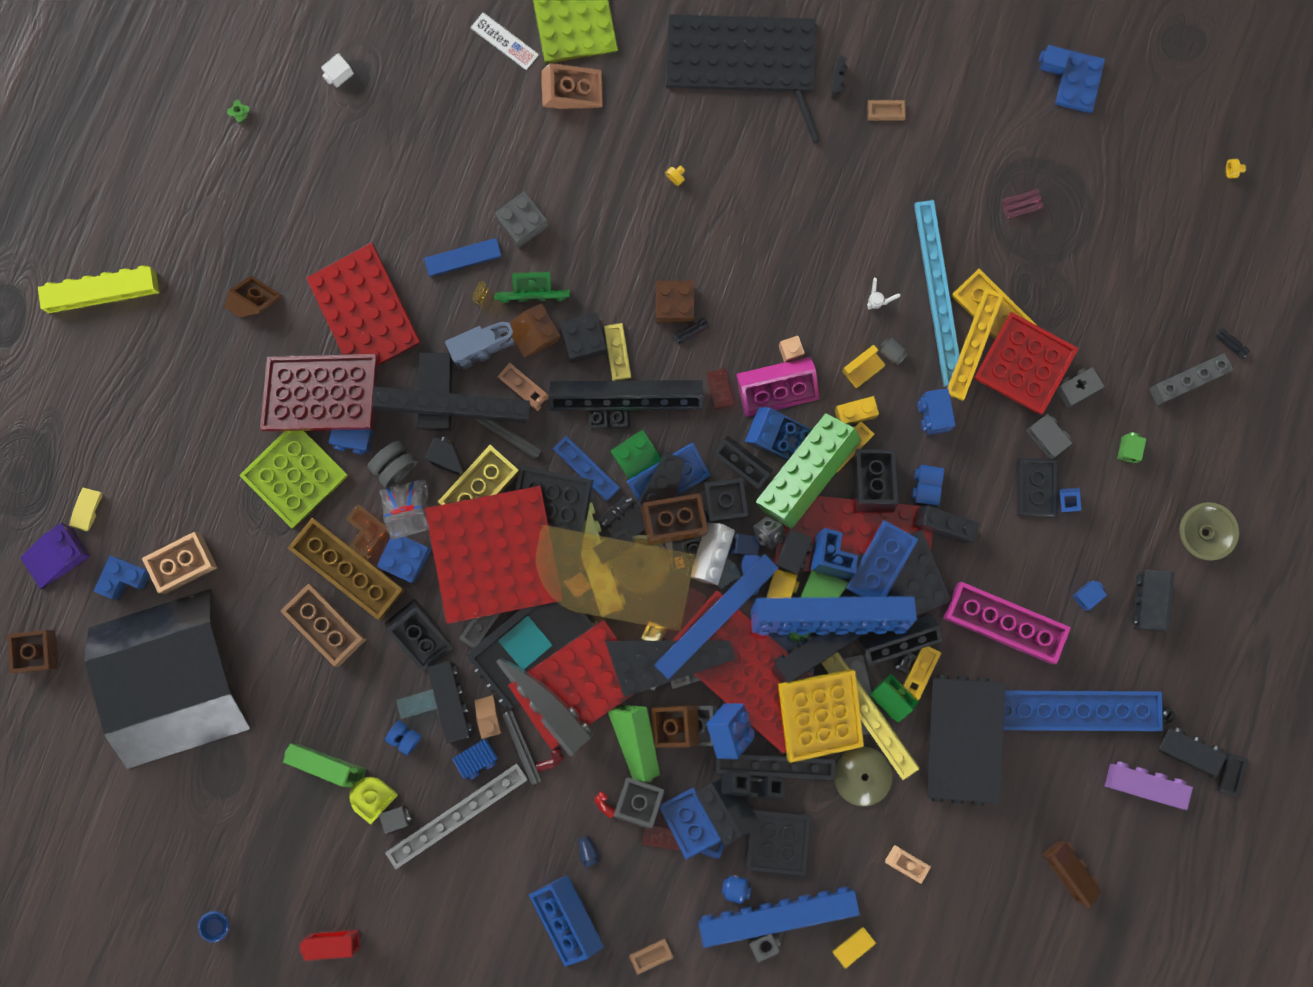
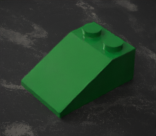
[611,430,661,480]

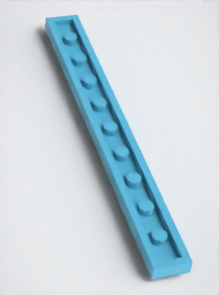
[914,200,959,387]

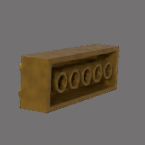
[288,518,407,621]

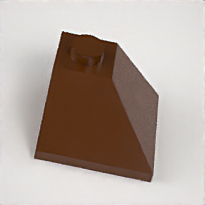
[224,275,282,317]

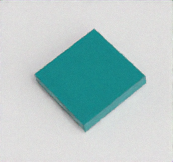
[498,616,553,670]

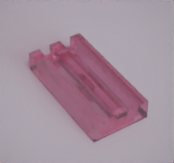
[1001,189,1044,219]

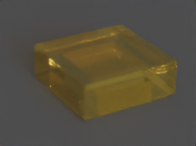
[472,281,488,305]

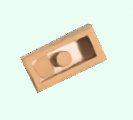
[885,845,931,884]

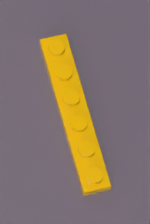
[947,288,1004,401]

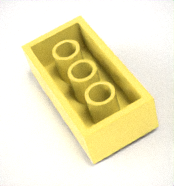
[438,445,519,505]

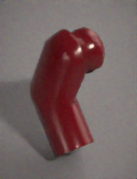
[536,749,563,772]

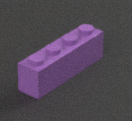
[1105,762,1193,810]

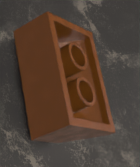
[1042,840,1101,909]

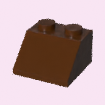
[506,303,560,359]

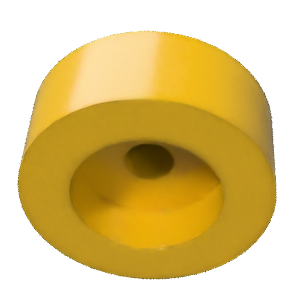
[1226,159,1246,178]
[665,166,685,186]

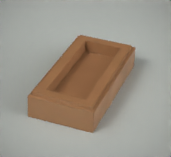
[867,100,906,120]
[629,938,674,974]

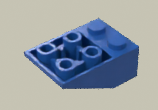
[745,407,812,461]

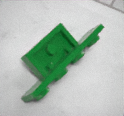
[494,272,570,303]

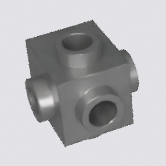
[753,516,786,550]

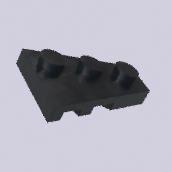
[638,451,684,504]

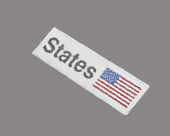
[471,13,539,70]

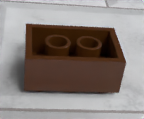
[641,493,708,546]

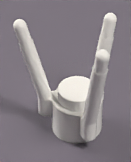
[867,278,901,310]

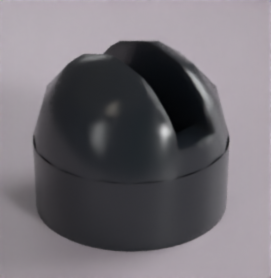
[1162,707,1175,723]

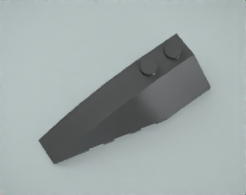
[496,658,592,756]

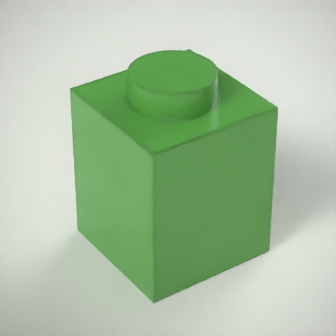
[1117,432,1146,463]

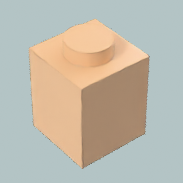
[779,336,805,363]

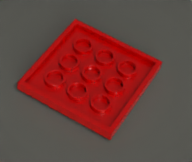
[974,312,1079,415]

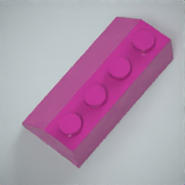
[736,357,820,417]

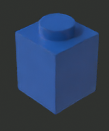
[1038,45,1070,75]
[1060,488,1082,512]
[1072,580,1107,611]

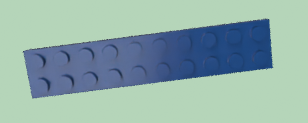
[1003,691,1163,731]

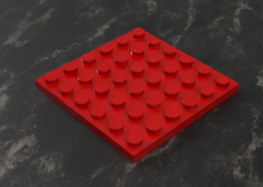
[425,486,563,624]

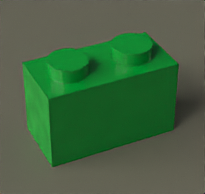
[870,674,919,723]

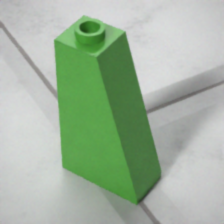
[787,571,848,642]
[608,704,660,783]
[283,744,367,787]

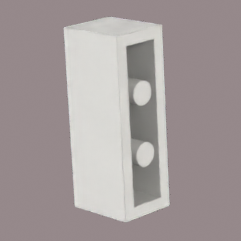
[689,522,735,585]

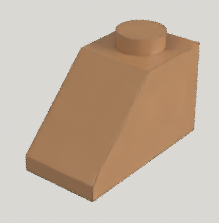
[475,695,503,739]

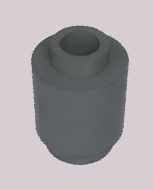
[879,338,908,365]

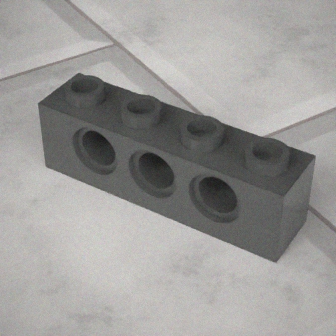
[1149,353,1233,406]

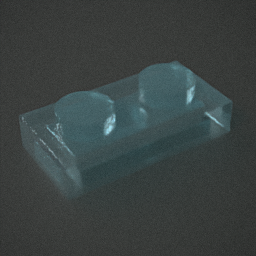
[396,690,437,719]

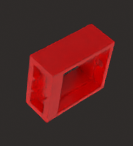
[300,930,360,960]

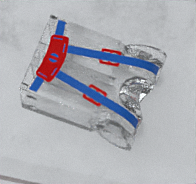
[379,479,429,539]

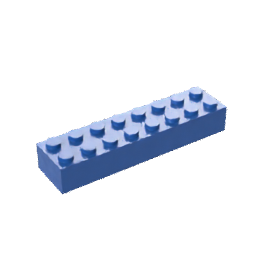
[751,597,917,636]

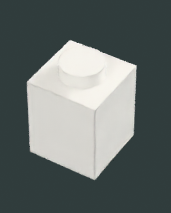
[321,54,353,88]

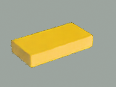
[832,926,876,969]

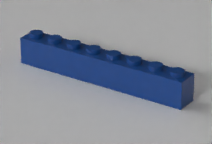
[698,886,860,948]

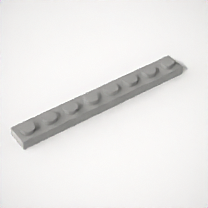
[385,763,528,869]

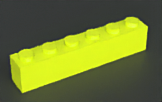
[38,265,159,313]

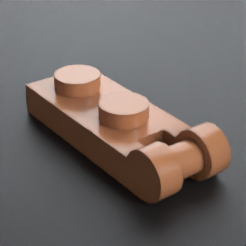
[498,363,549,411]

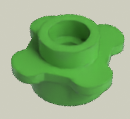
[227,100,250,122]

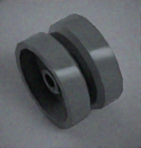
[367,440,418,488]

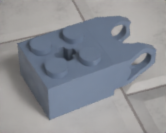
[445,322,514,370]

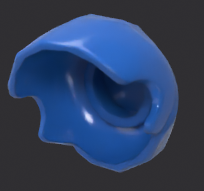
[198,911,229,942]

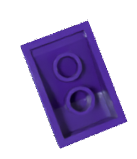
[20,523,90,589]

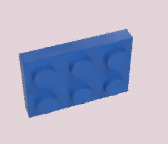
[1055,50,1105,113]
[659,787,721,860]

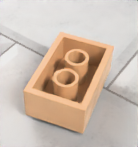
[142,532,218,594]

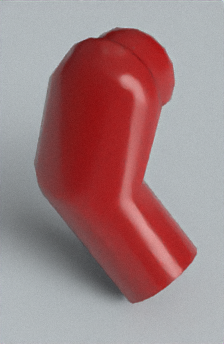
[594,791,615,819]

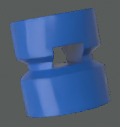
[384,720,422,756]

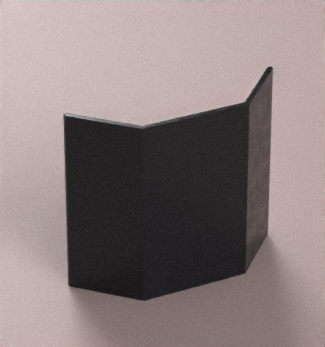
[84,589,251,769]

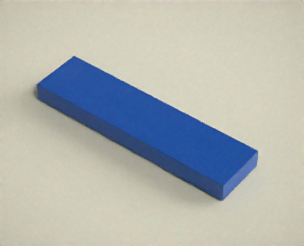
[424,238,502,277]
[553,436,621,502]

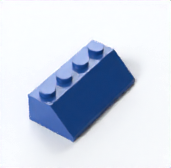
[529,875,604,966]

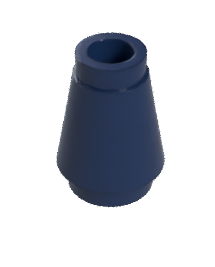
[578,836,600,868]

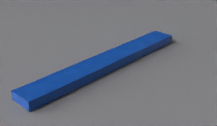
[654,554,778,679]

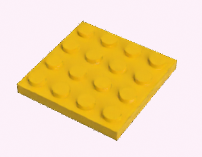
[778,669,864,763]

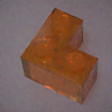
[346,504,392,560]

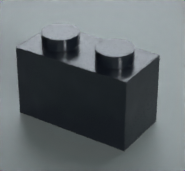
[775,529,814,575]

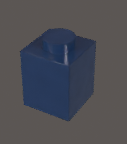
[728,534,760,556]

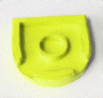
[349,777,398,824]

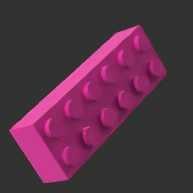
[943,582,1071,664]

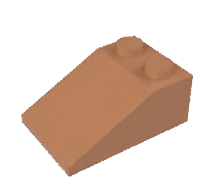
[541,63,602,109]

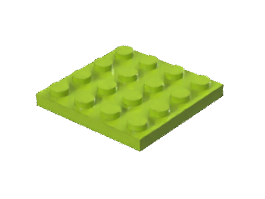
[533,0,617,64]
[239,431,349,529]

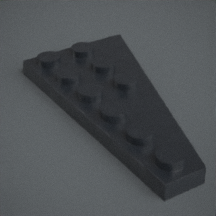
[605,640,735,697]

